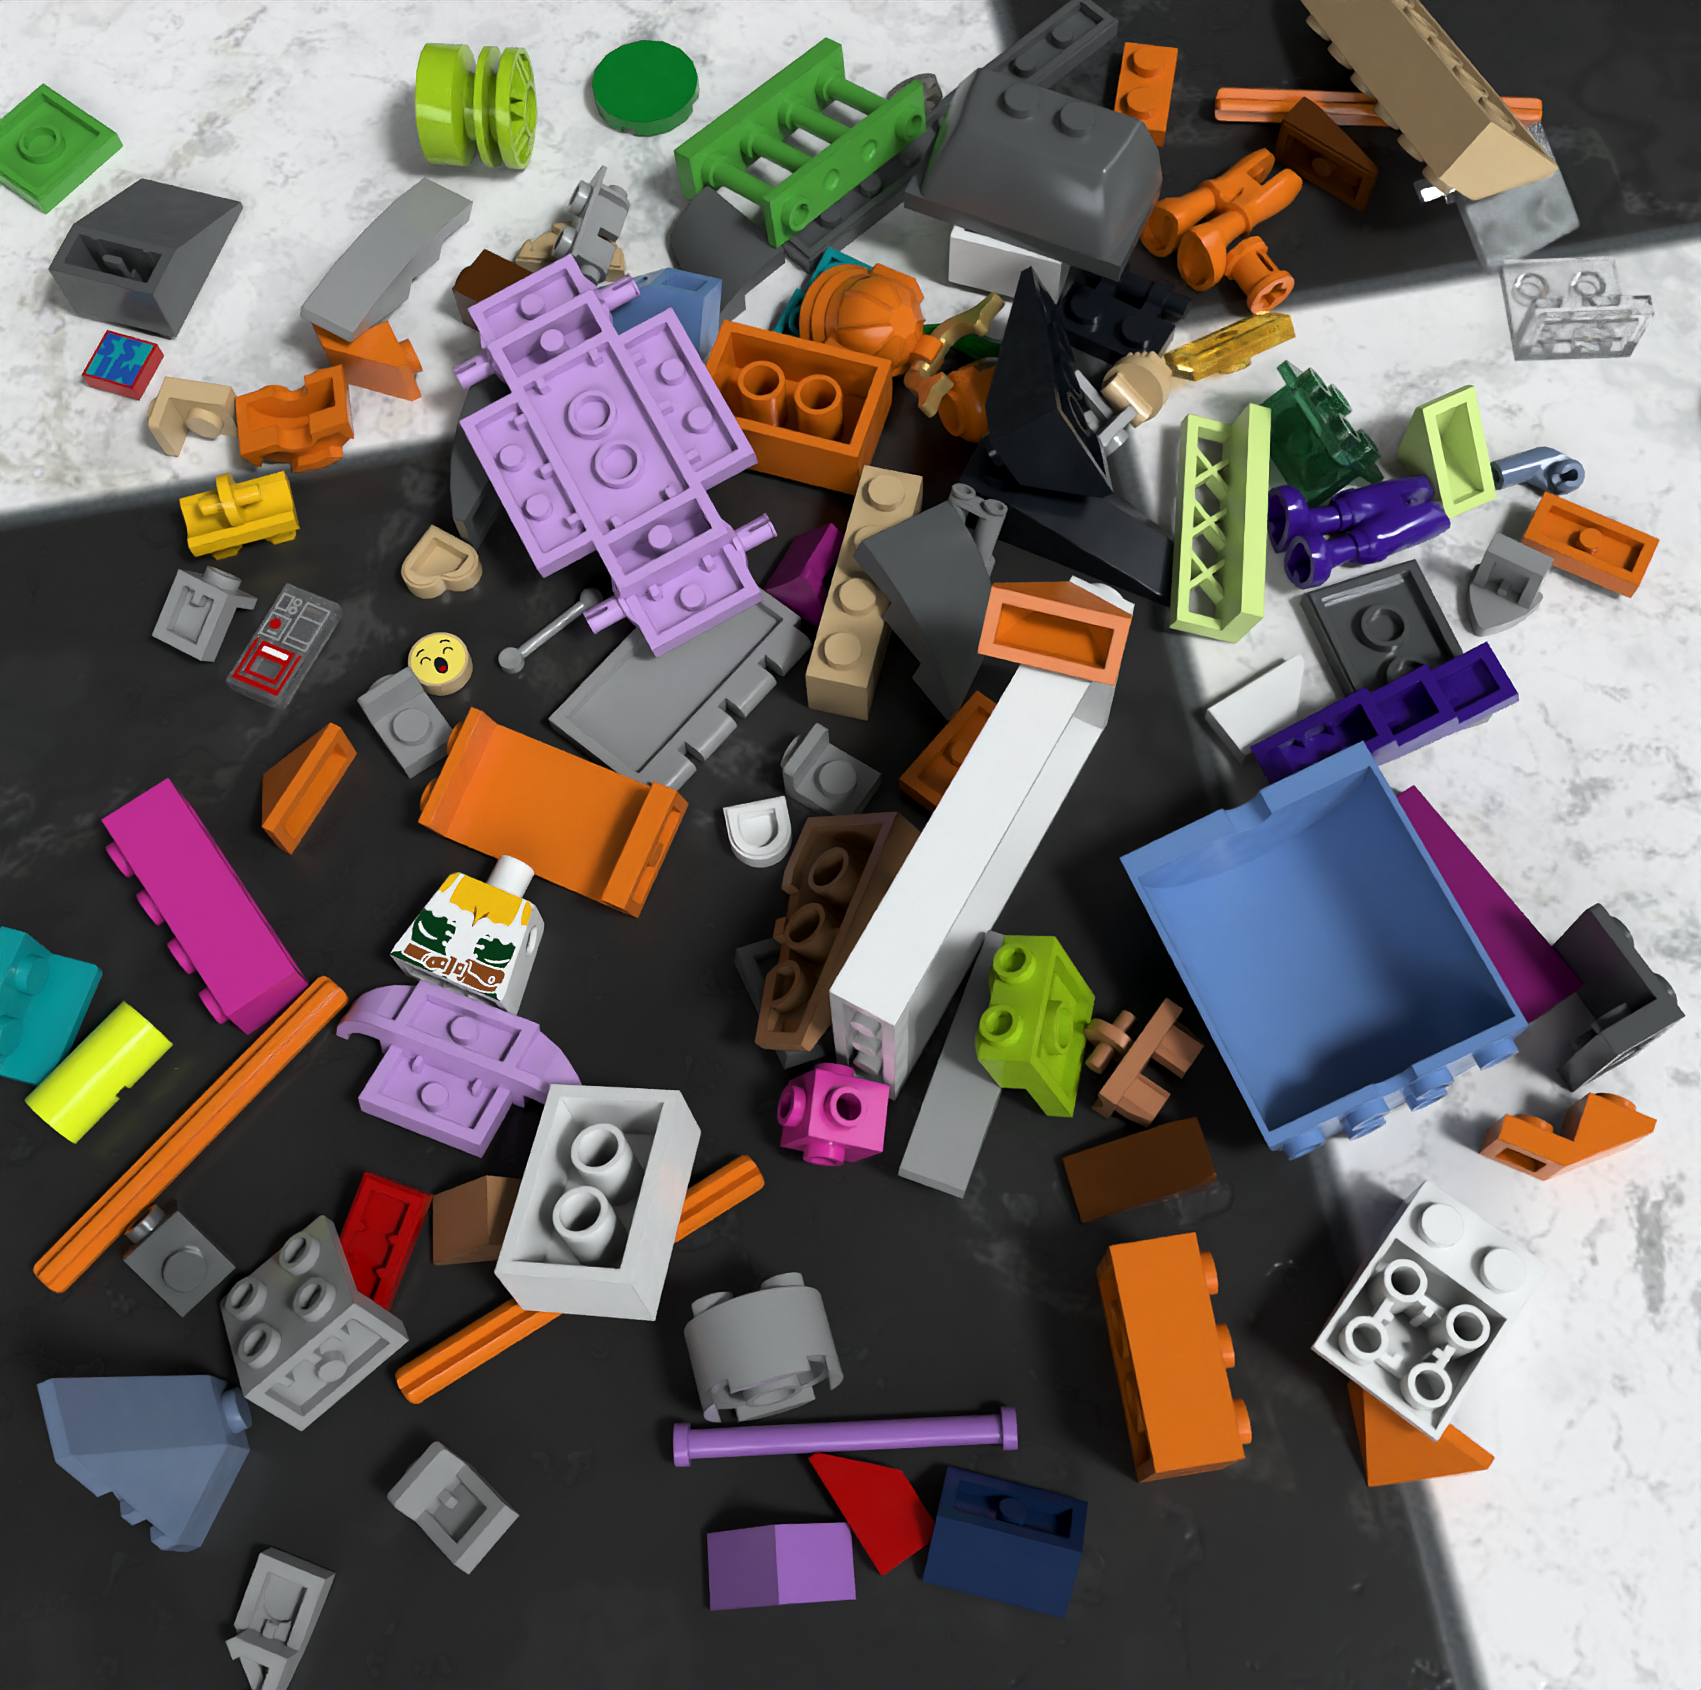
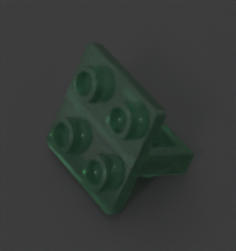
[1259,360,1384,508]

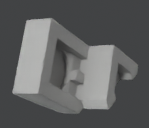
[225,1547,336,1690]

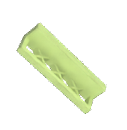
[1169,403,1271,644]

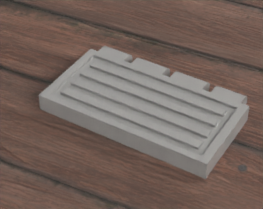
[548,587,812,791]

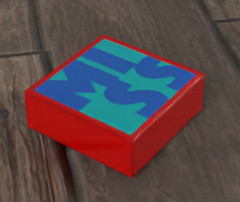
[82,330,164,401]

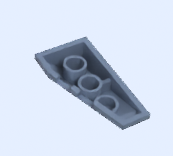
[37,1375,252,1552]

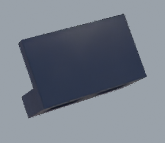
[922,1466,1088,1619]

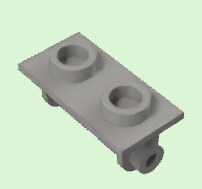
[551,165,630,287]

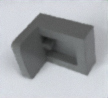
[123,1199,236,1318]

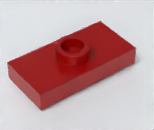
[339,1171,434,1312]

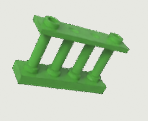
[673,37,926,249]

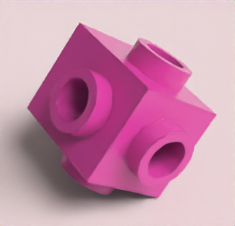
[777,1063,890,1166]

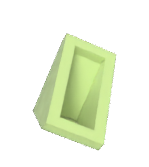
[1396,385,1497,519]

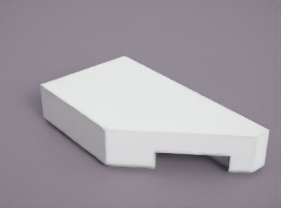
[1205,653,1305,765]

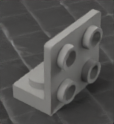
[220,1215,409,1431]

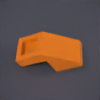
[311,320,423,401]
[1479,1092,1657,1181]

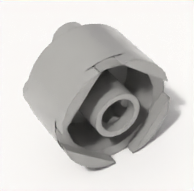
[684,1272,844,1422]

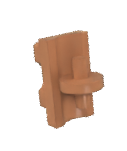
[1084,998,1205,1128]

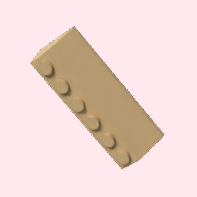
[1301,0,1559,201]

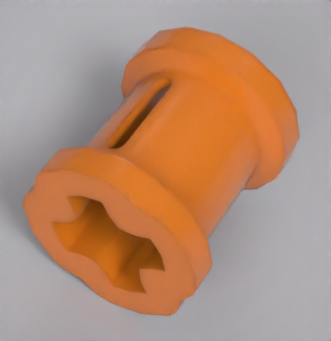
[1224,236,1295,315]

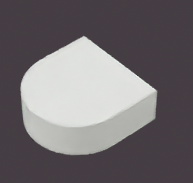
[723,796,792,868]

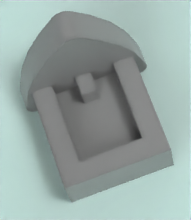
[1466,532,1555,637]

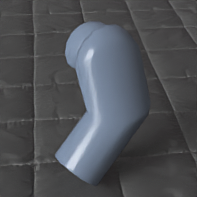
[1490,446,1585,495]

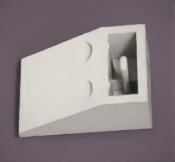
[1310,1179,1550,1442]

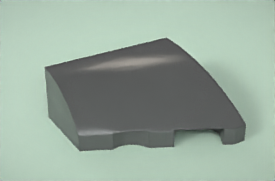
[670,185,785,332]

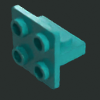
[0,926,103,1086]

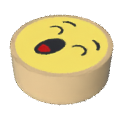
[408,632,473,696]

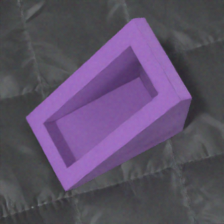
[707,1522,856,1611]

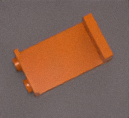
[418,707,689,919]

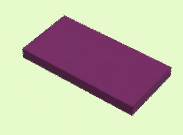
[1396,785,1584,1025]

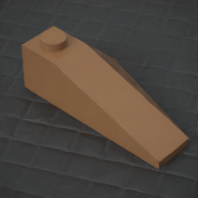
[755,811,921,1052]

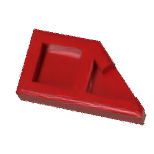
[808,1452,935,1576]

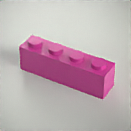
[101,778,310,1035]

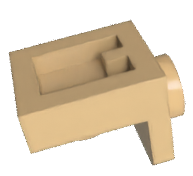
[147,376,238,456]

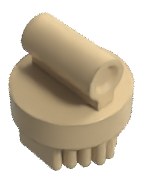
[1100,351,1172,428]

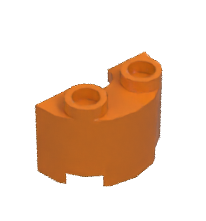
[235,364,354,473]

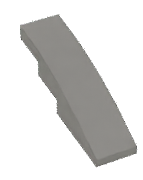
[300,177,473,342]
[898,930,1004,1199]

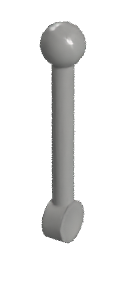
[498,587,603,674]

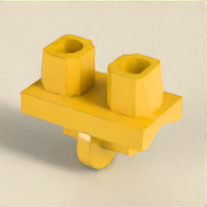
[179,471,300,560]

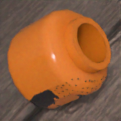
[938,357,998,443]

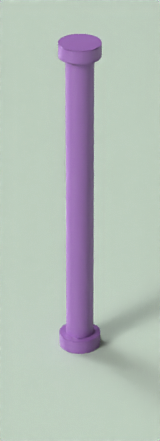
[673,1406,1018,1467]

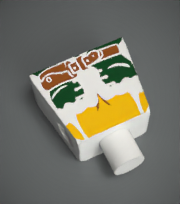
[390,855,544,1015]

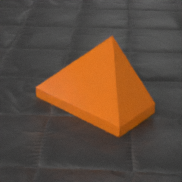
[977,581,1133,686]
[262,722,357,855]
[1347,1379,1495,1487]

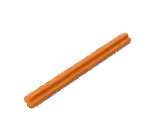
[1214,87,1543,132]
[33,976,349,1294]
[395,1155,764,1404]

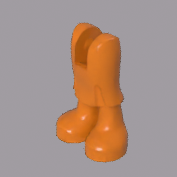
[1140,148,1302,291]

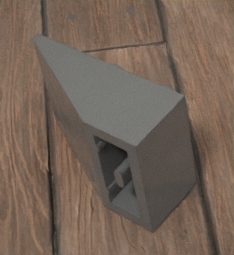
[48,178,243,337]

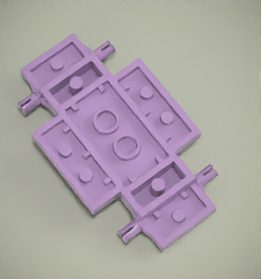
[452,253,777,658]

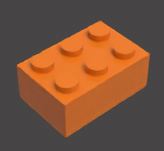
[705,320,892,496]
[1096,1232,1252,1483]

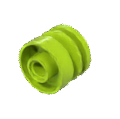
[415,43,537,169]

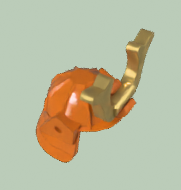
[799,263,1005,418]

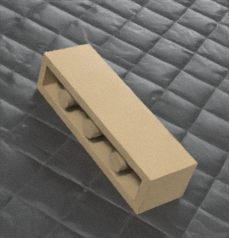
[805,465,923,721]

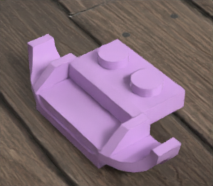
[336,979,582,1158]

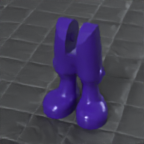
[1267,475,1451,590]

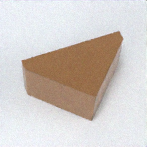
[433,1175,522,1266]

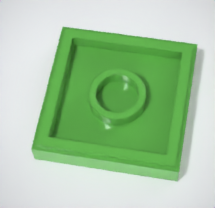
[0,83,123,215]

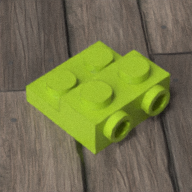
[975,935,1095,1118]

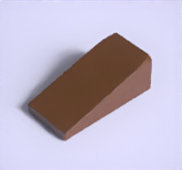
[1273,97,1380,213]
[1061,1116,1217,1225]

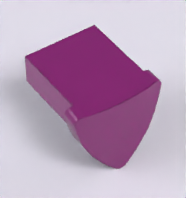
[762,523,844,628]

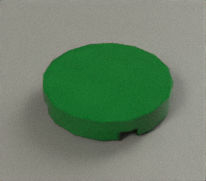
[592,40,700,136]

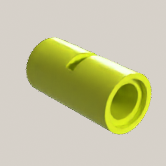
[24,1000,174,1144]

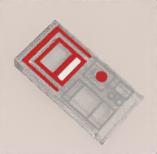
[225,583,344,712]

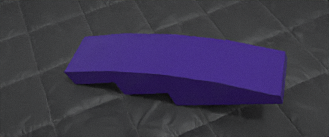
[1250,641,1519,785]

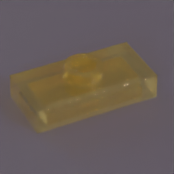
[1163,311,1296,382]

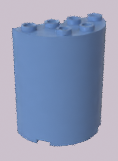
[1120,741,1529,1160]

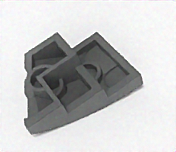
[853,500,992,721]

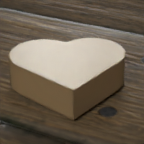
[401,525,482,599]

